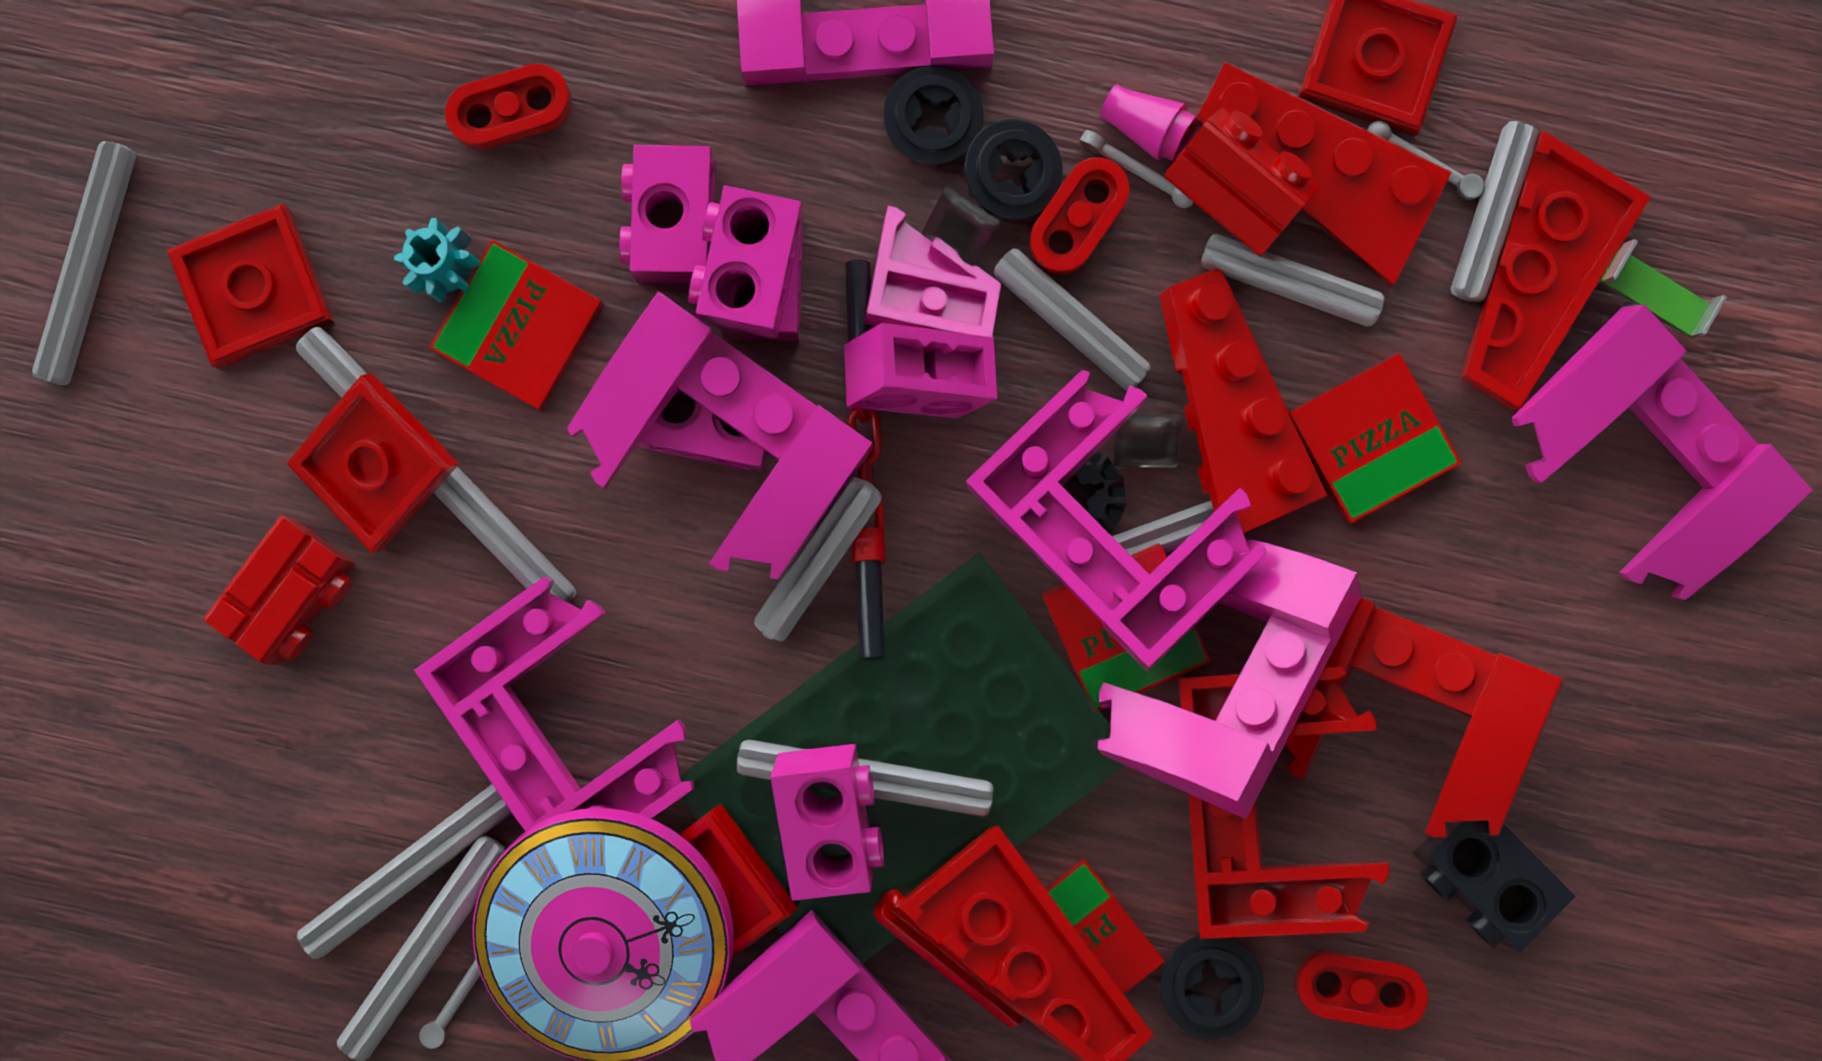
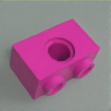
[619,145,716,284]

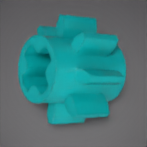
[394,218,480,303]

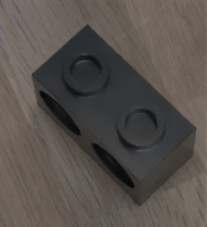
[1413,821,1576,952]

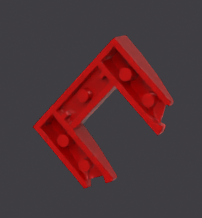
[1285,597,1563,838]
[1179,666,1390,939]

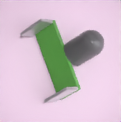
[1600,239,1727,339]

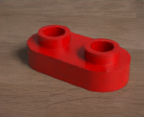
[445,63,572,150]
[1029,157,1129,275]
[1294,951,1428,1030]

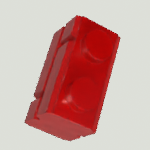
[1163,107,1320,257]
[203,515,355,665]

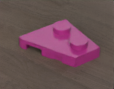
[864,206,1001,337]

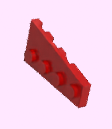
[1197,62,1452,288]
[1460,130,1651,412]
[1159,269,1328,534]
[892,826,1154,1061]

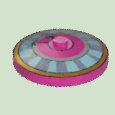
[472,808,734,1061]

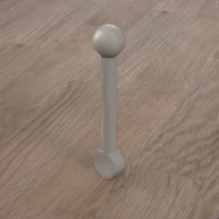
[1367,121,1484,200]
[1079,130,1194,208]
[419,959,480,1049]

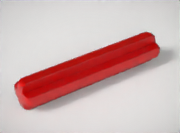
[873,889,1025,1028]

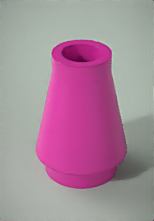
[1100,84,1198,162]

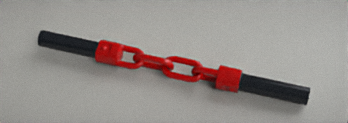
[844,259,886,660]

